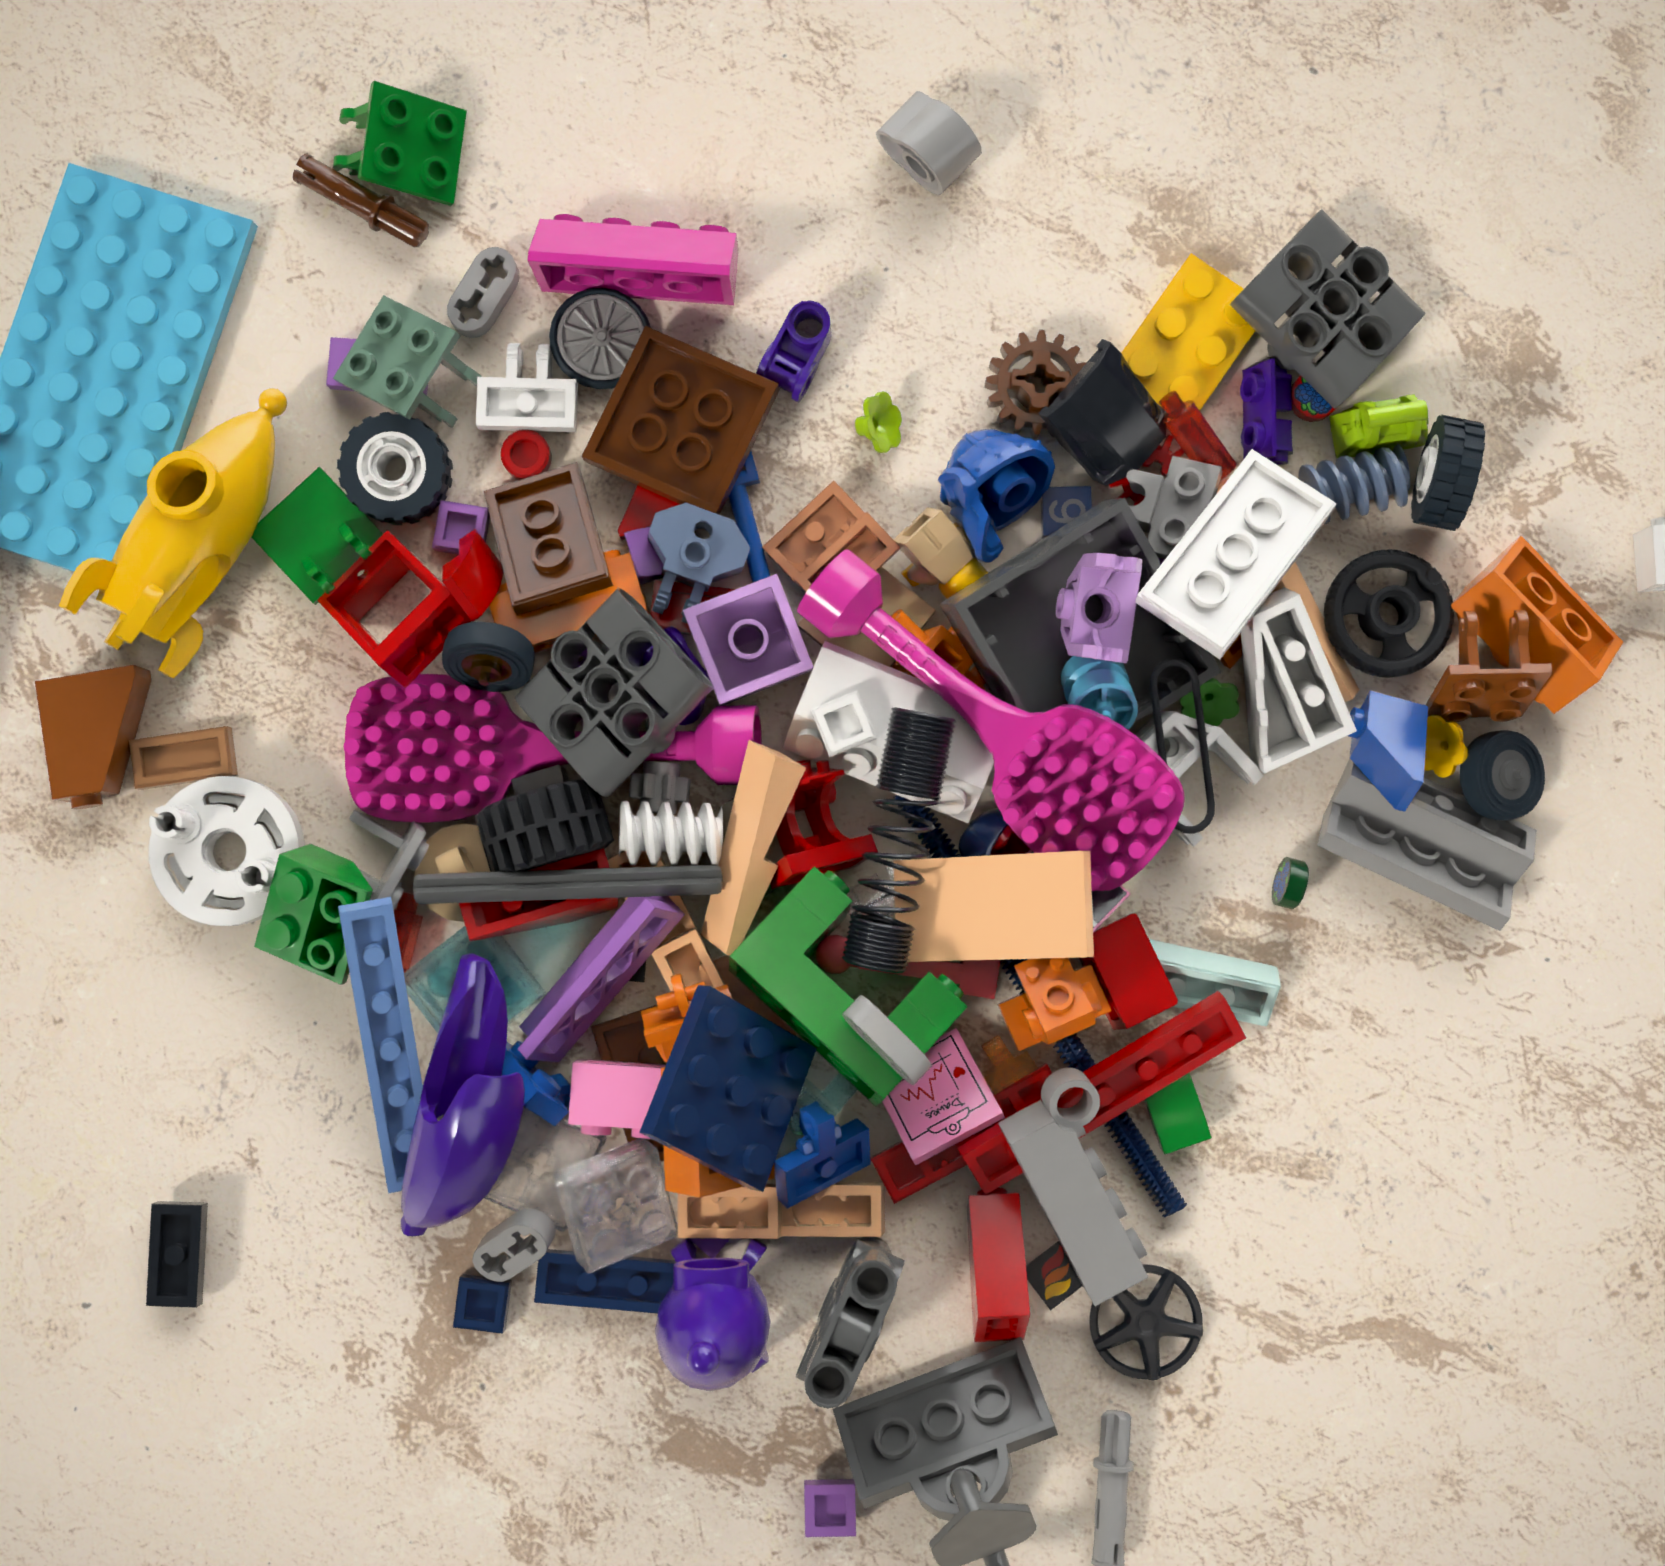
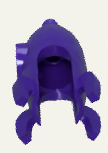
[655,1238,771,1391]

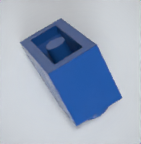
[1348,690,1428,812]

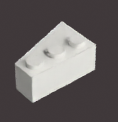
[1241,587,1357,774]

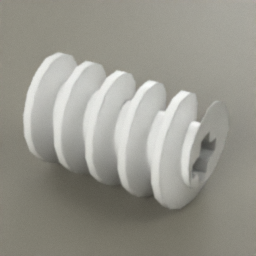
[619,801,723,866]

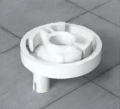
[149,776,305,926]

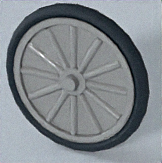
[549,288,651,389]

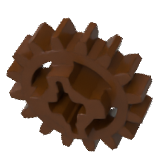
[984,330,1087,440]

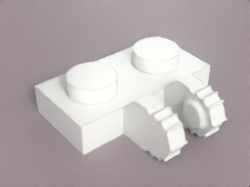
[476,343,578,432]

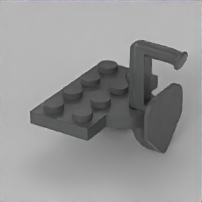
[833,1337,1058,1566]

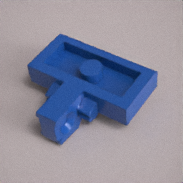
[502,1041,571,1126]
[774,1101,871,1209]

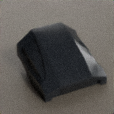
[1039,339,1168,486]

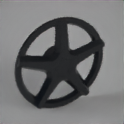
[1089,1264,1203,1381]

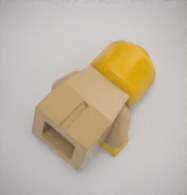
[893,507,988,599]

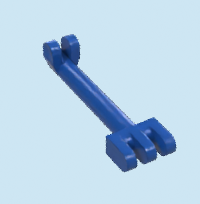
[729,451,771,583]

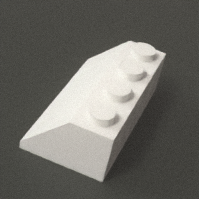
[783,641,994,823]

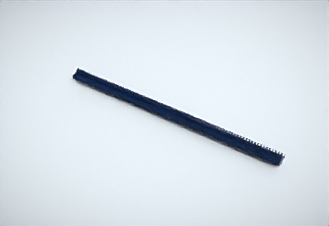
[893,795,1187,1218]

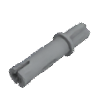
[1091,1410,1134,1566]

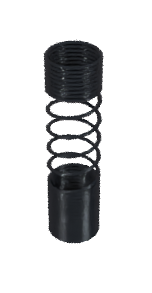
[842,707,956,973]

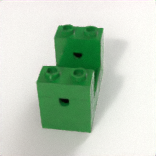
[729,866,968,1107]

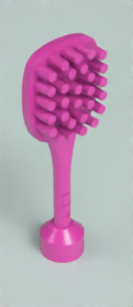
[797,549,1185,891]
[343,674,762,823]

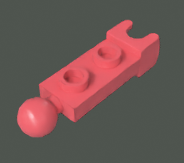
[815,935,1000,999]

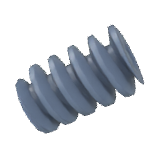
[1298,444,1410,524]

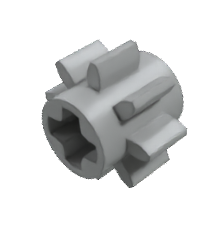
[629,761,691,815]

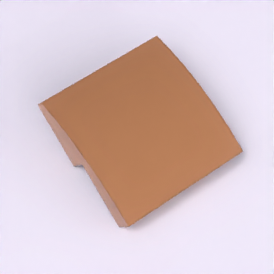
[762,481,901,593]

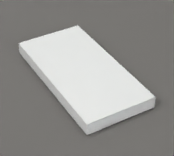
[1135,449,1337,659]

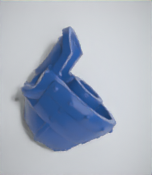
[938,429,1055,563]

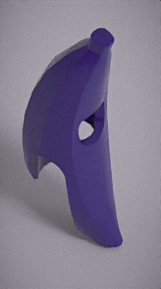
[401,953,525,1237]

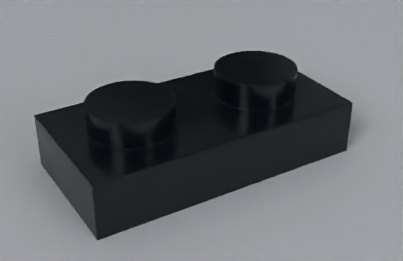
[146,1201,208,1308]

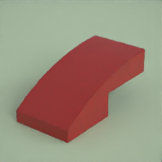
[442,529,504,622]

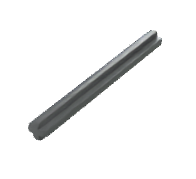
[413,865,723,904]

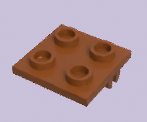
[1426,610,1553,722]

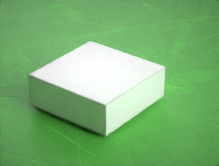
[810,690,877,757]

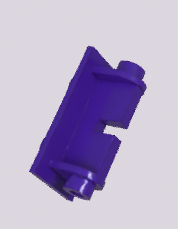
[1240,358,1293,465]

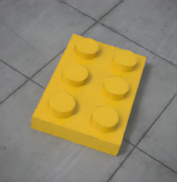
[1121,253,1255,430]

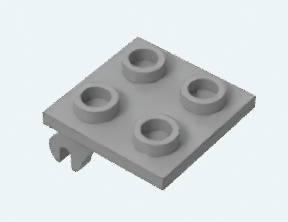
[349,810,429,910]

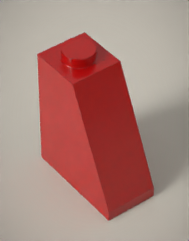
[967,1187,1030,1342]

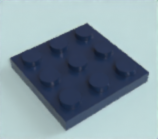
[639,985,817,1192]

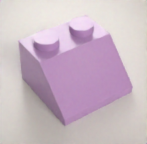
[683,574,813,706]

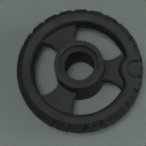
[1324,549,1454,678]

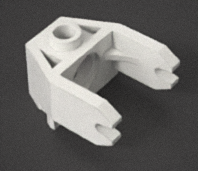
[1135,711,1263,846]

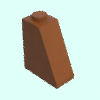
[35,665,152,809]

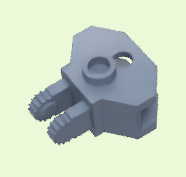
[648,503,751,624]

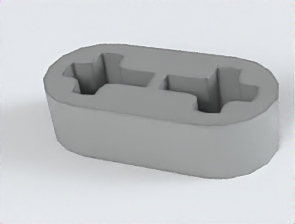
[447,247,520,338]
[842,995,932,1085]
[472,1208,556,1282]

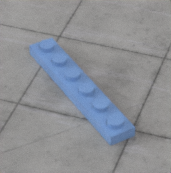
[338,897,423,1194]

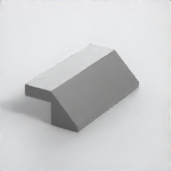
[1317,759,1536,931]

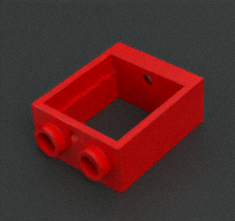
[317,530,472,688]

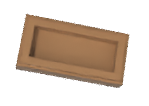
[129,726,238,790]

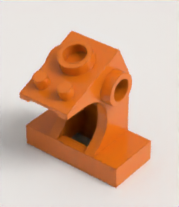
[997,958,1112,1051]

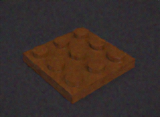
[581,326,780,515]

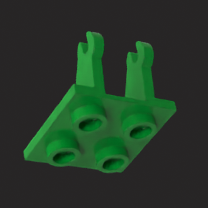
[333,81,467,206]
[251,466,383,605]

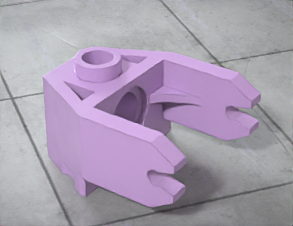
[1056,553,1142,663]

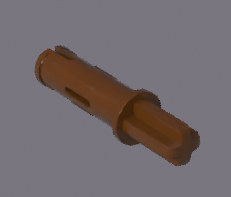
[292,153,429,247]

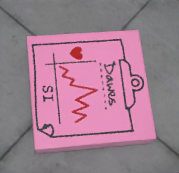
[882,1028,1005,1165]

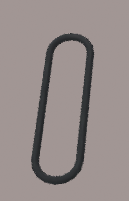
[1150,658,1215,834]

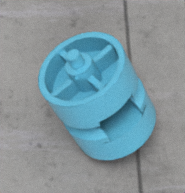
[1061,656,1138,729]

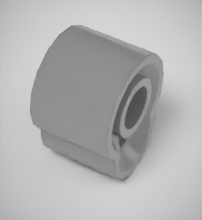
[876,91,982,195]

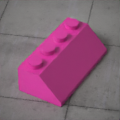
[528,214,739,305]

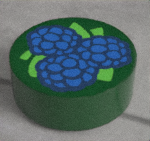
[1272,857,1309,909]

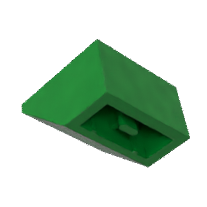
[254,844,373,985]

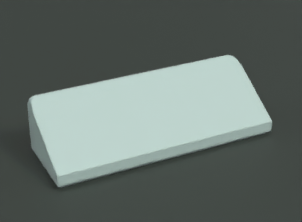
[1149,939,1281,1027]

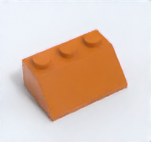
[1451,536,1623,714]

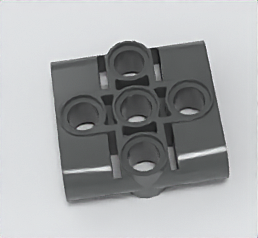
[1229,209,1425,409]
[515,588,714,797]
[796,1237,905,1409]

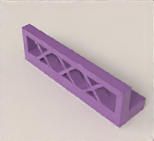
[518,896,685,1062]

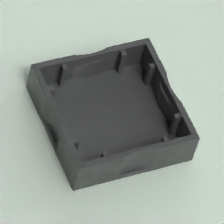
[939,498,1221,722]

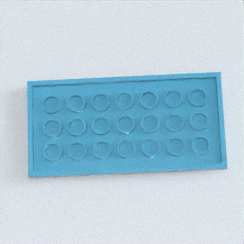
[0,163,258,572]

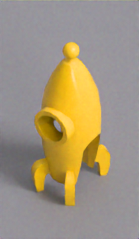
[59,388,287,679]

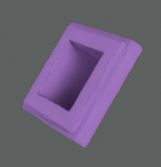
[624,527,664,585]

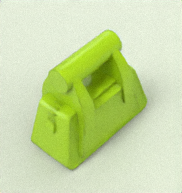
[1329,394,1429,458]

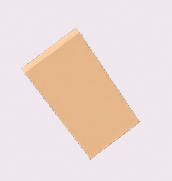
[893,851,1094,962]

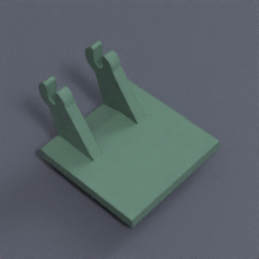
[333,295,482,428]

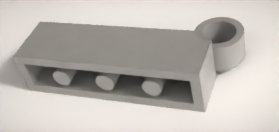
[998,1068,1148,1306]

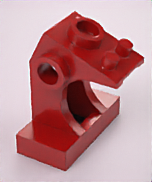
[770,760,878,889]

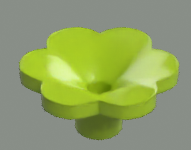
[855,391,902,453]

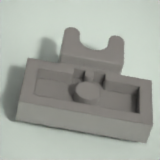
[1126,456,1223,559]

